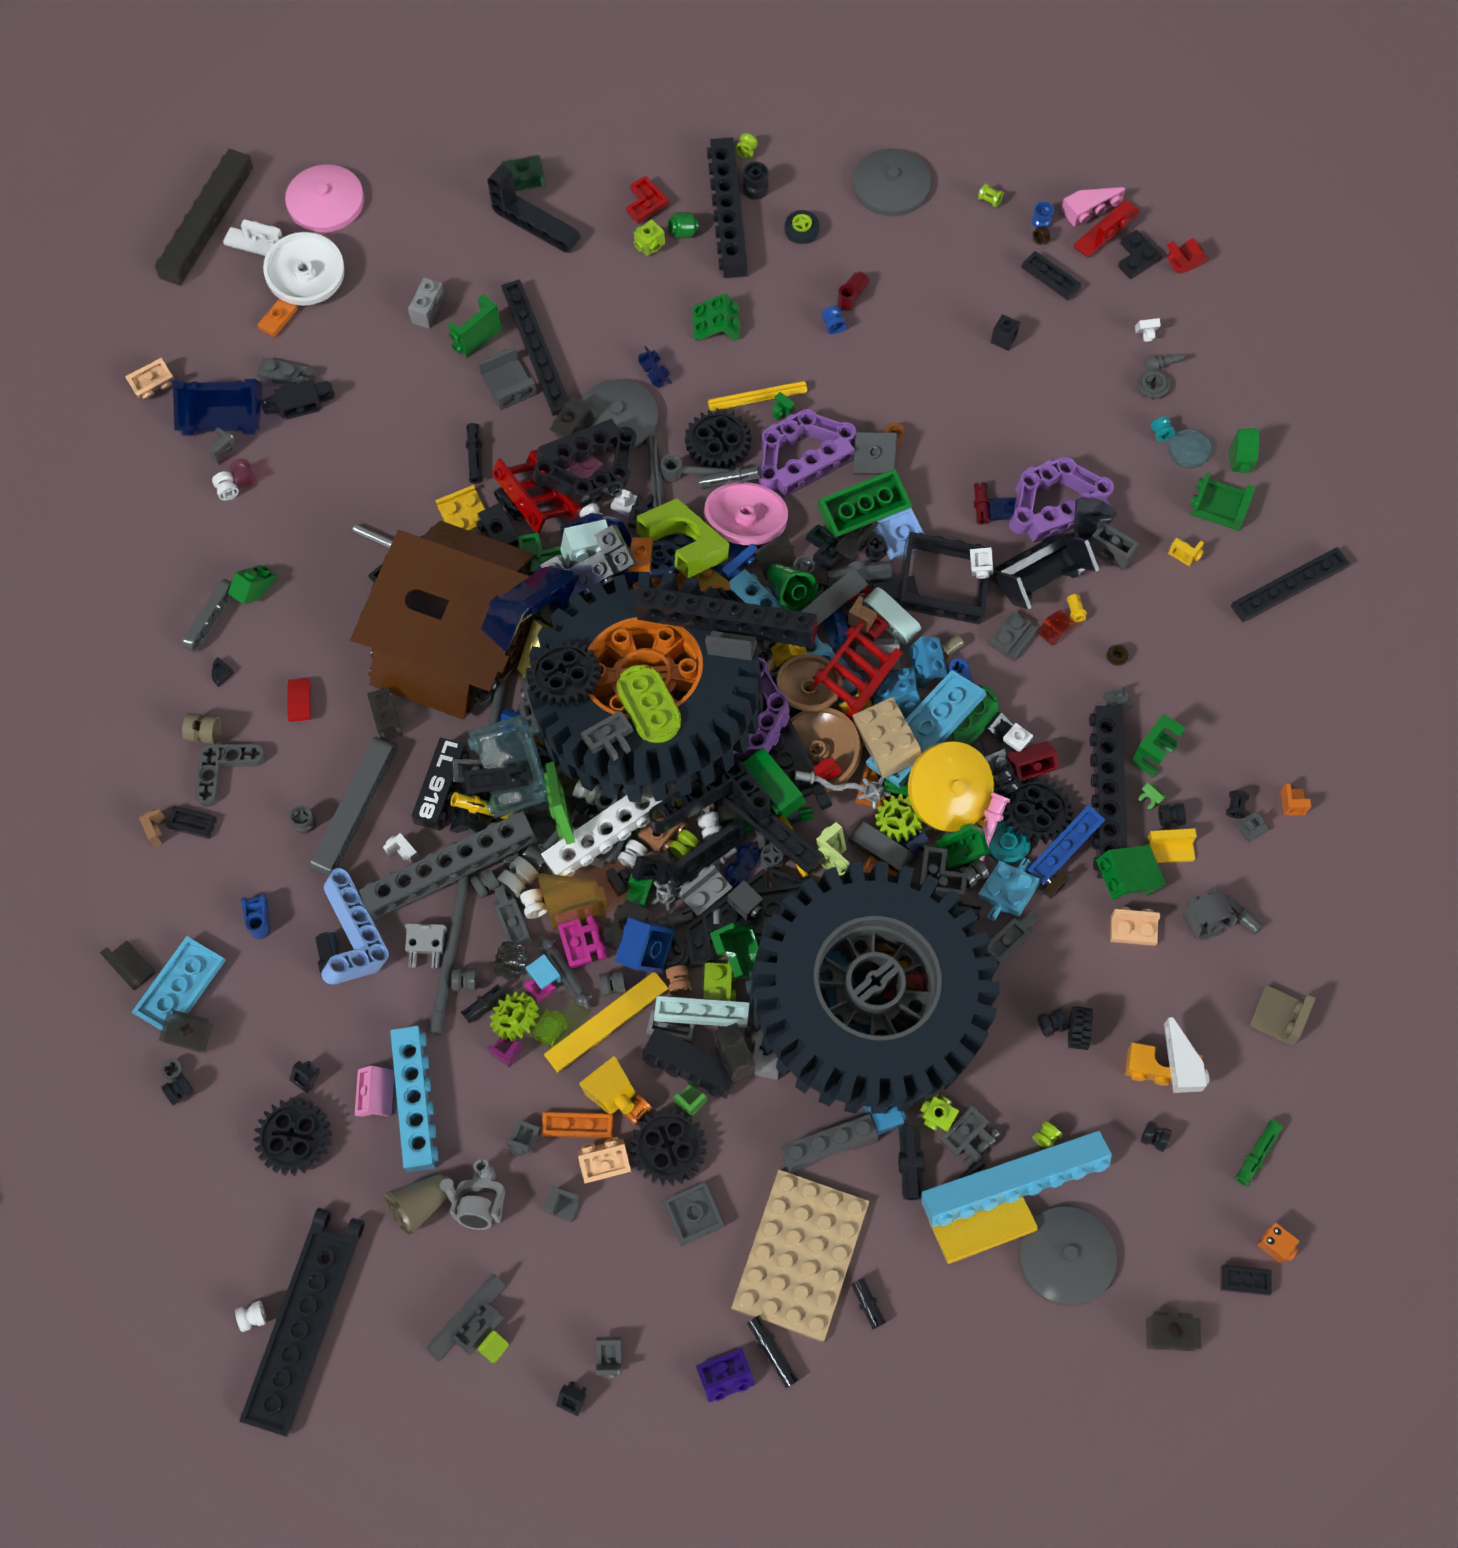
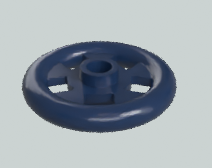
[650,540,680,578]

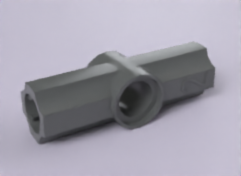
[826,561,892,586]

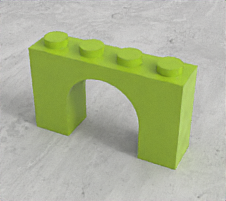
[636,498,729,578]

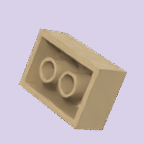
[852,697,921,779]

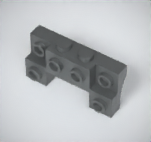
[540,525,638,603]

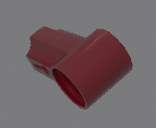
[837,271,869,311]

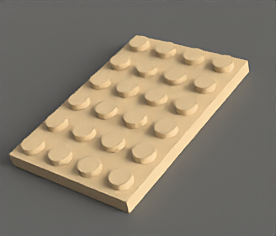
[731,1170,869,1343]

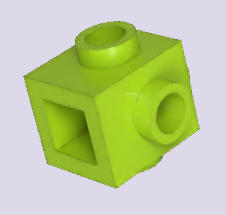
[634,219,665,257]
[920,1095,959,1132]

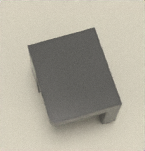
[544,1186,581,1222]

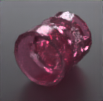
[229,459,256,488]

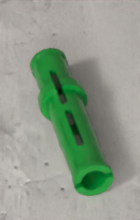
[1235,1120,1283,1187]

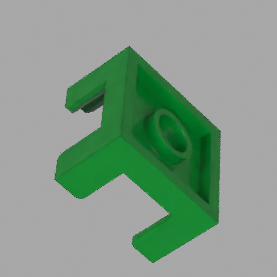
[1131,714,1186,778]

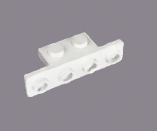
[223,219,283,256]

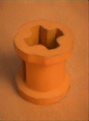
[621,1094,653,1126]

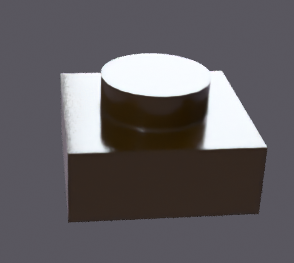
[1044,871,1069,899]

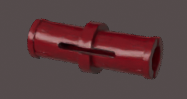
[973,482,990,525]

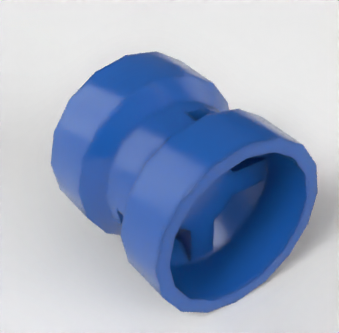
[1032,201,1054,228]
[821,306,846,334]

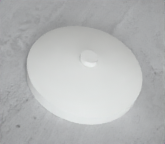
[263,232,345,305]

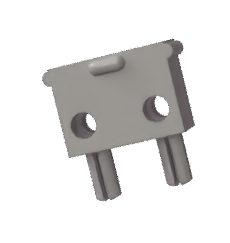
[405,924,448,969]

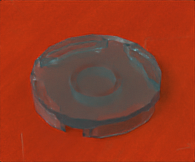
[1169,429,1211,468]

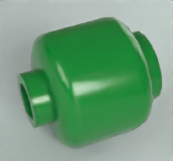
[668,212,698,239]

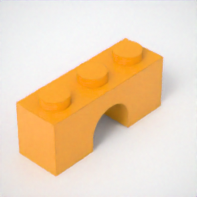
[1125,1043,1202,1086]

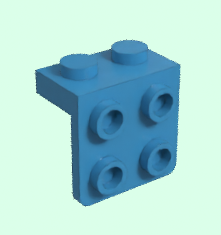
[874,667,922,717]

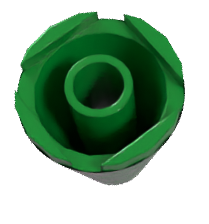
[767,563,818,611]

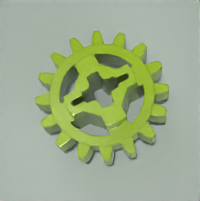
[875,794,923,842]
[490,992,539,1041]

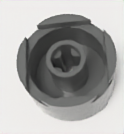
[1183,889,1237,941]

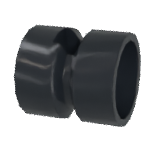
[743,162,769,200]

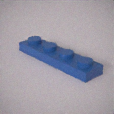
[1027,805,1105,886]

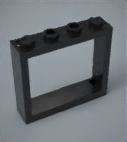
[897,532,992,624]

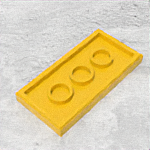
[929,1197,1038,1264]

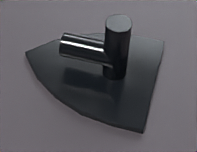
[1073,498,1117,539]

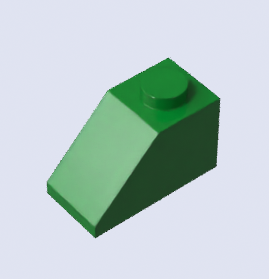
[1229,428,1259,473]

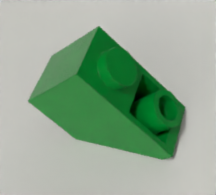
[228,565,278,605]

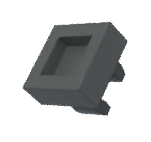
[1103,686,1133,712]
[1236,812,1269,843]

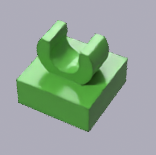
[1139,782,1168,809]

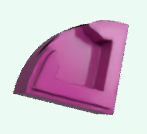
[524,980,556,1003]

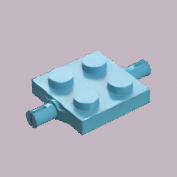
[978,858,1040,921]

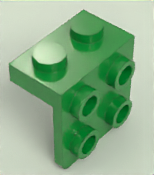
[692,293,741,341]

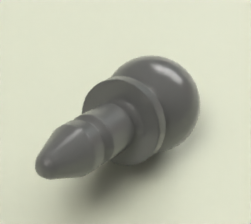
[1145,354,1185,370]

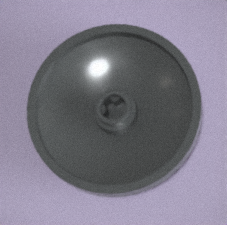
[853,149,931,216]
[577,379,659,453]
[1019,1206,1117,1306]

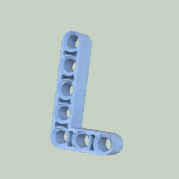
[321,868,389,985]

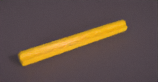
[708,381,807,411]

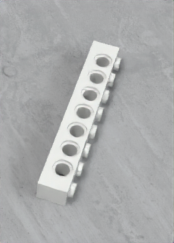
[541,773,699,882]

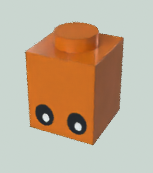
[1256,1222,1299,1264]

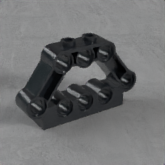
[533,418,637,505]

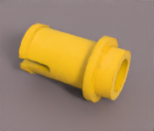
[1066,594,1087,623]

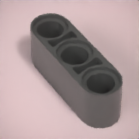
[848,821,914,873]

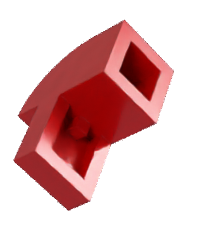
[1166,237,1209,273]

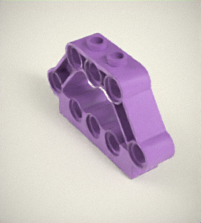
[758,409,856,498]
[1009,457,1114,543]
[713,657,790,767]

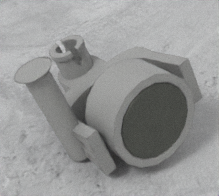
[440,1159,506,1230]

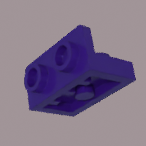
[696,1348,755,1402]

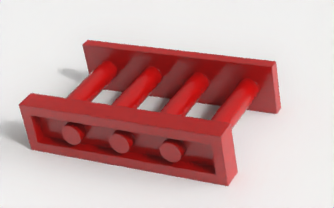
[492,449,583,533]
[810,621,903,720]

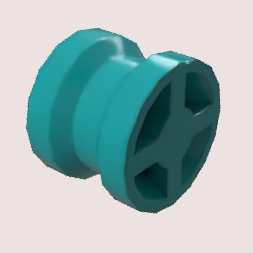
[1150,417,1176,442]

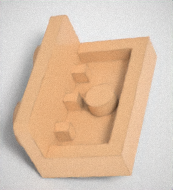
[125,358,175,399]

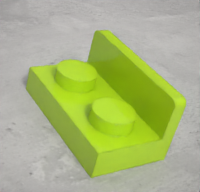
[703,960,737,1002]

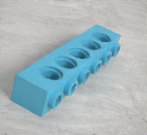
[390,1026,439,1173]

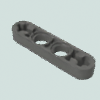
[182,579,232,652]

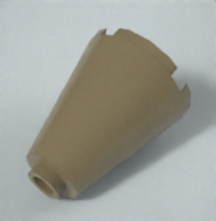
[384,1174,454,1236]

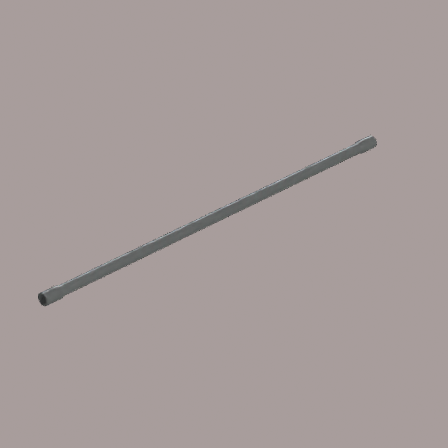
[428,676,509,1035]

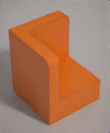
[1280,783,1311,815]

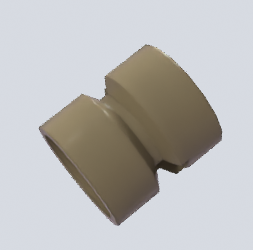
[182,713,222,744]

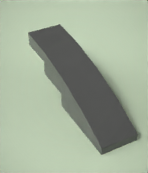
[801,569,868,627]

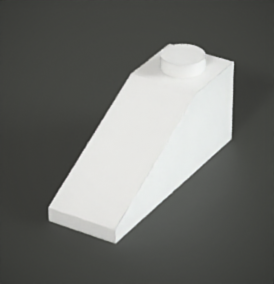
[1164,1017,1209,1093]

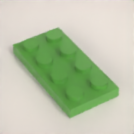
[543,761,575,845]

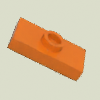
[257,299,298,338]
[629,537,653,572]

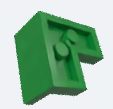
[518,532,562,577]
[710,923,759,979]

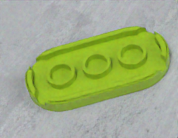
[617,665,681,743]

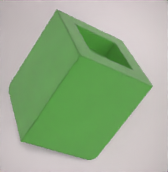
[673,1085,707,1116]

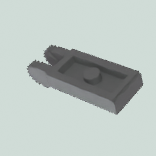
[257,357,317,385]

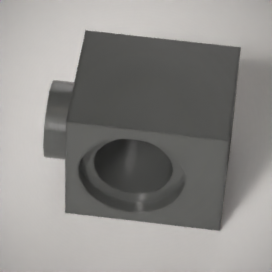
[728,880,763,921]

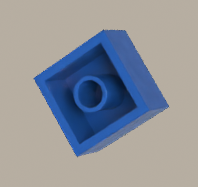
[615,917,675,973]

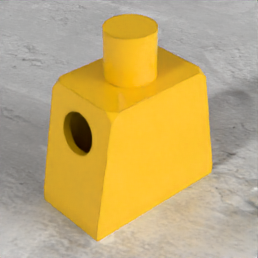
[579,1056,636,1114]

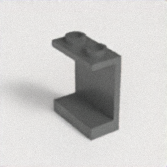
[478,347,537,411]

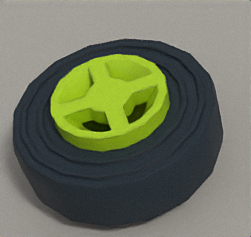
[784,210,819,244]

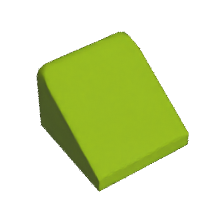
[478,1331,509,1363]

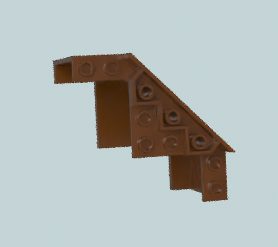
[350,520,537,720]

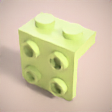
[816,822,850,876]

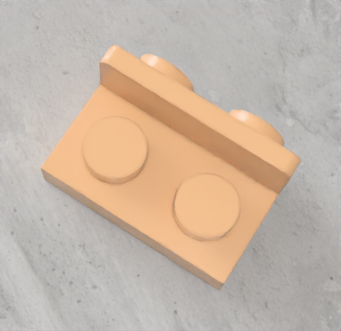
[1110,907,1160,946]
[577,1137,631,1183]

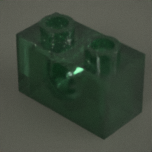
[501,155,545,191]

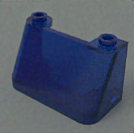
[173,379,262,436]

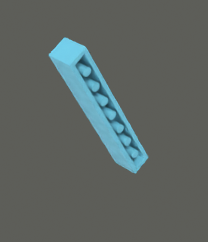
[922,1131,1112,1228]

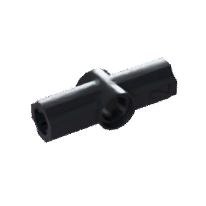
[898,1125,924,1200]

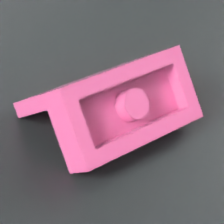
[354,1065,394,1117]

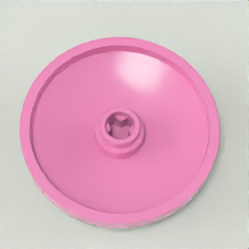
[285,164,364,232]
[704,482,788,545]

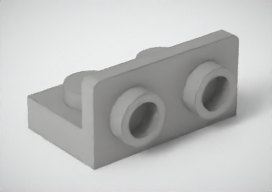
[679,864,733,917]

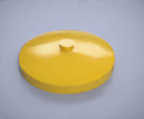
[908,742,994,832]

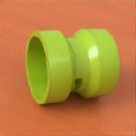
[669,830,699,859]

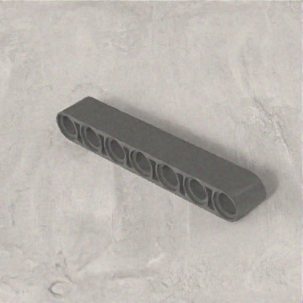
[310,737,397,877]

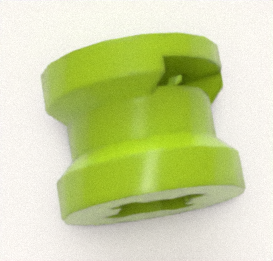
[735,133,758,159]
[1032,1121,1063,1149]

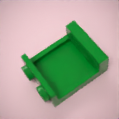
[448,294,502,358]
[1190,472,1255,531]
[1096,845,1167,900]

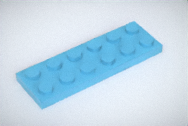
[866,670,986,788]

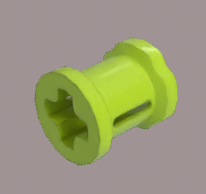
[978,183,1004,208]

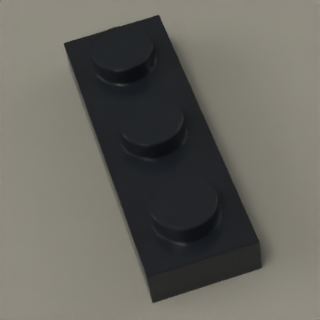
[1021,251,1081,300]

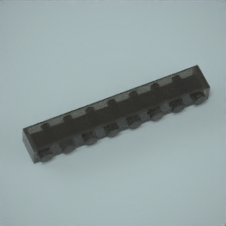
[155,148,254,286]

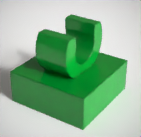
[772,392,795,420]

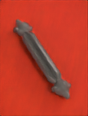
[537,935,592,1010]

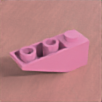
[1061,187,1125,227]

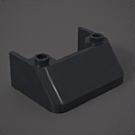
[992,534,1099,609]

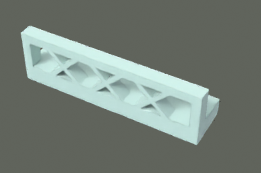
[654,996,750,1028]

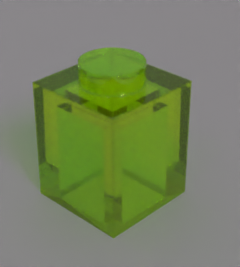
[531,1009,568,1048]

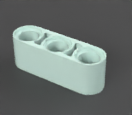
[863,587,921,645]

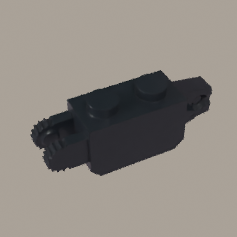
[261,380,335,420]

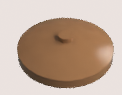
[790,708,862,792]

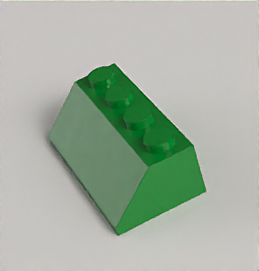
[816,469,912,538]

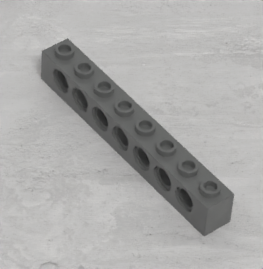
[359,811,538,920]

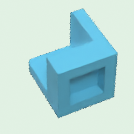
[525,955,562,989]

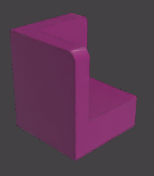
[487,1037,523,1067]

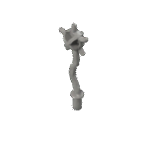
[794,771,891,810]
[651,847,737,910]

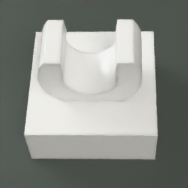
[1135,318,1161,342]
[610,489,637,517]

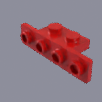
[1074,200,1140,258]

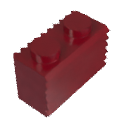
[1006,741,1059,781]

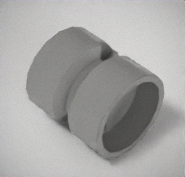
[496,856,539,899]

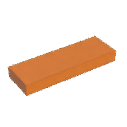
[541,1112,614,1139]

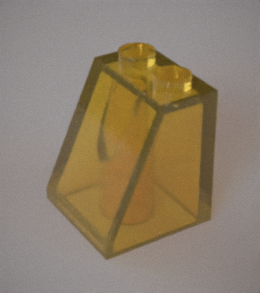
[537,873,608,930]

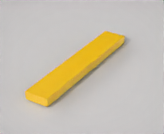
[544,972,669,1074]

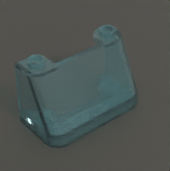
[467,715,549,818]

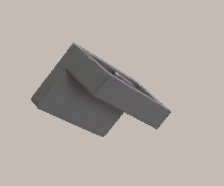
[705,631,757,661]

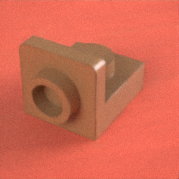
[139,809,166,847]

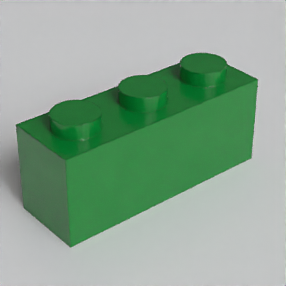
[743,747,806,819]

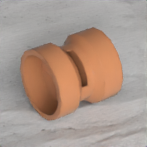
[666,965,692,995]

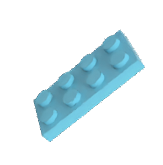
[132,936,226,1037]

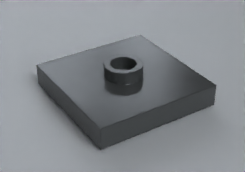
[853,432,898,475]
[662,1181,725,1246]

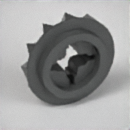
[1137,370,1170,399]

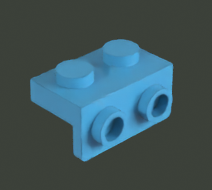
[908,636,948,687]

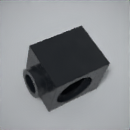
[991,314,1020,351]

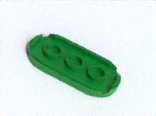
[944,685,999,745]

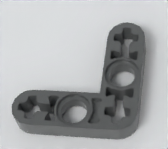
[195,744,266,807]

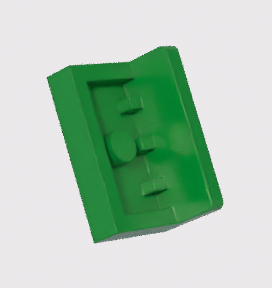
[935,824,990,870]

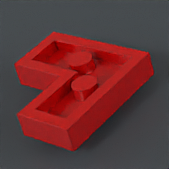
[626,175,669,224]

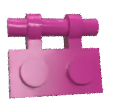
[558,915,608,969]

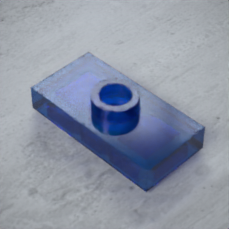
[989,498,1021,520]

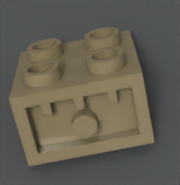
[1249,985,1316,1046]

